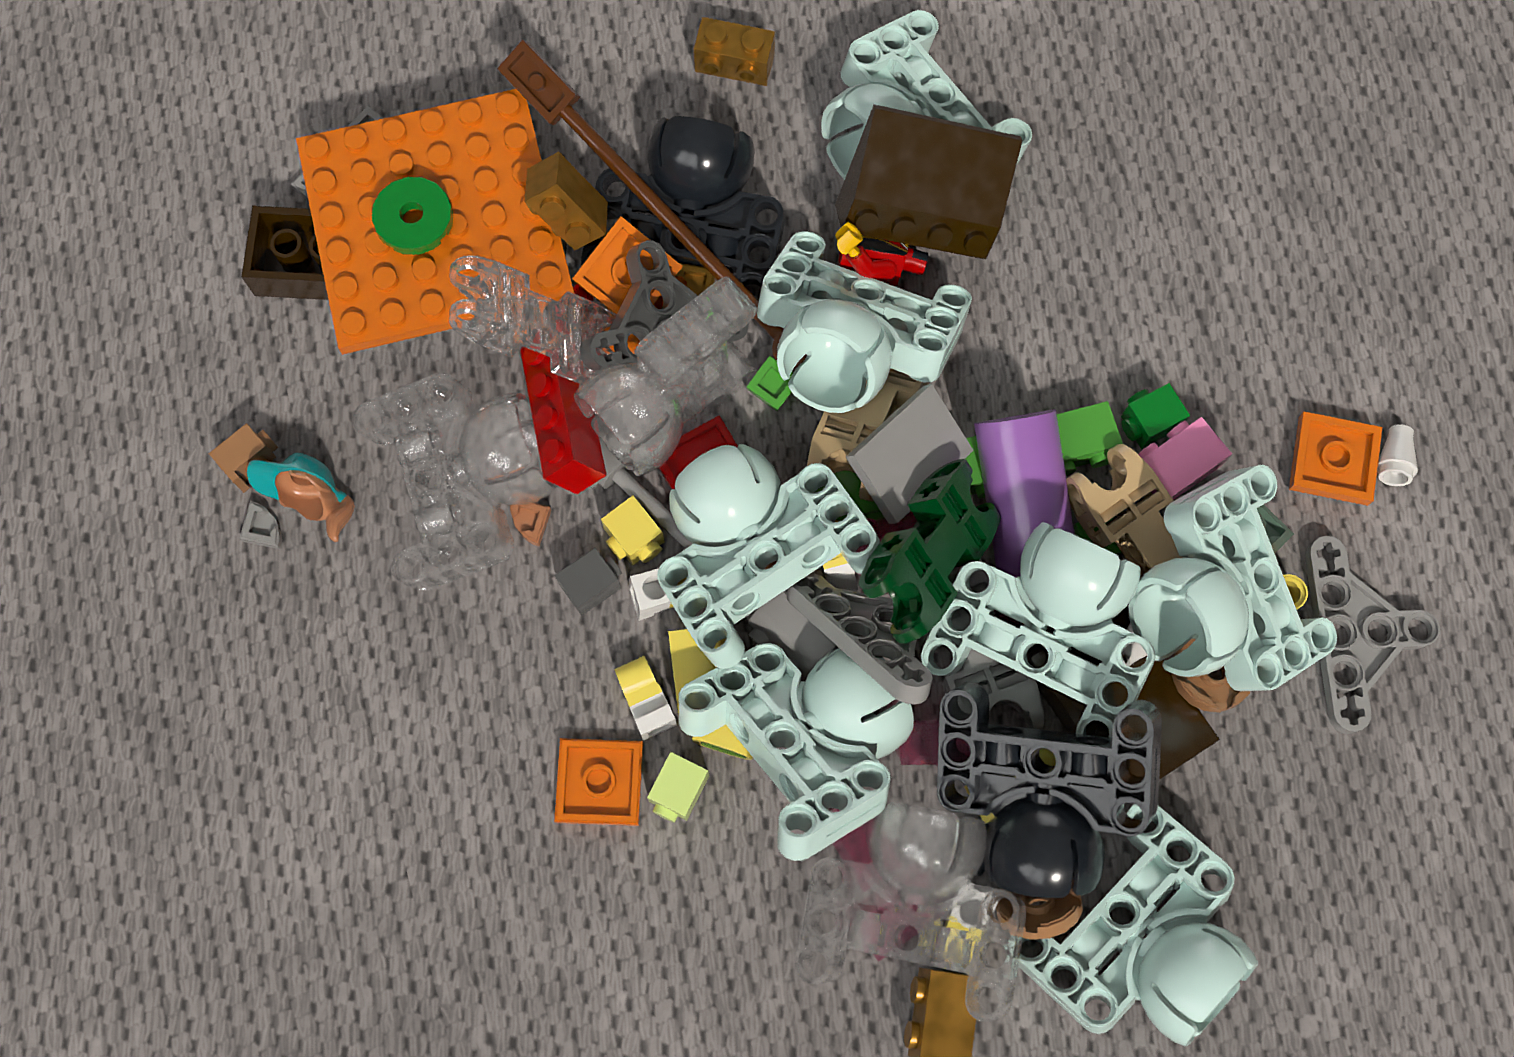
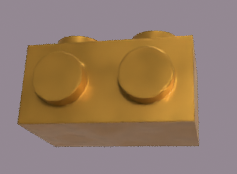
[694,17,775,86]
[524,151,608,250]
[904,967,981,1057]

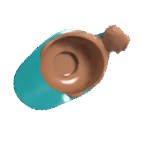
[247,452,355,542]

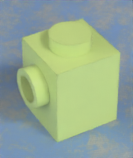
[647,752,709,823]

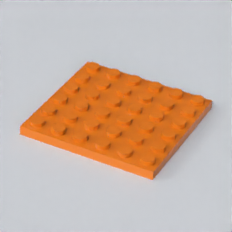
[296,89,576,355]

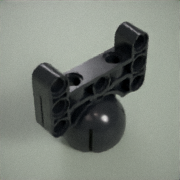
[581,116,785,311]
[937,682,1162,898]

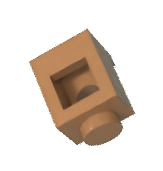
[208,423,279,493]

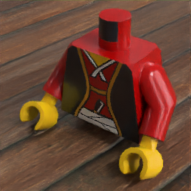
[835,222,928,287]

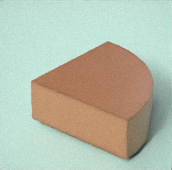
[510,496,551,546]

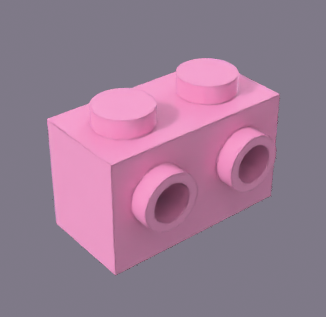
[1138,417,1232,509]

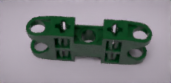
[859,459,1001,643]

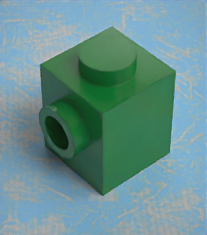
[1121,383,1190,449]

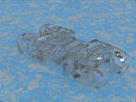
[449,255,627,389]

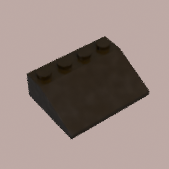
[835,104,1023,260]
[1028,607,1220,780]

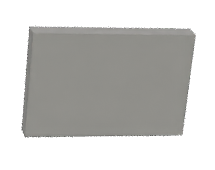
[846,384,973,524]

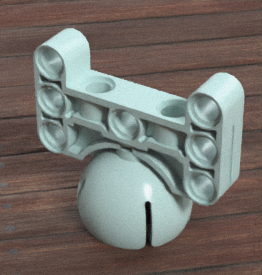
[821,10,1032,180]
[757,231,972,413]
[657,444,880,669]
[1128,465,1337,691]
[921,522,1156,738]
[679,643,914,861]
[1011,804,1258,1047]

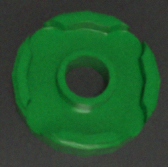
[372,177,453,255]

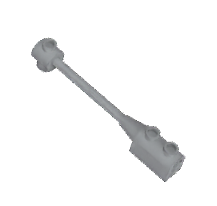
[590,430,839,679]

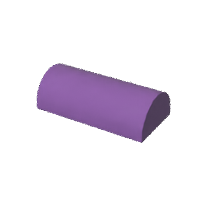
[974,409,1075,578]

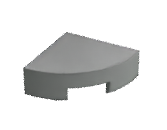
[239,501,282,549]

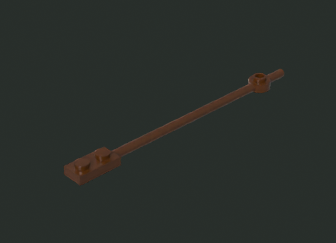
[497,40,807,368]

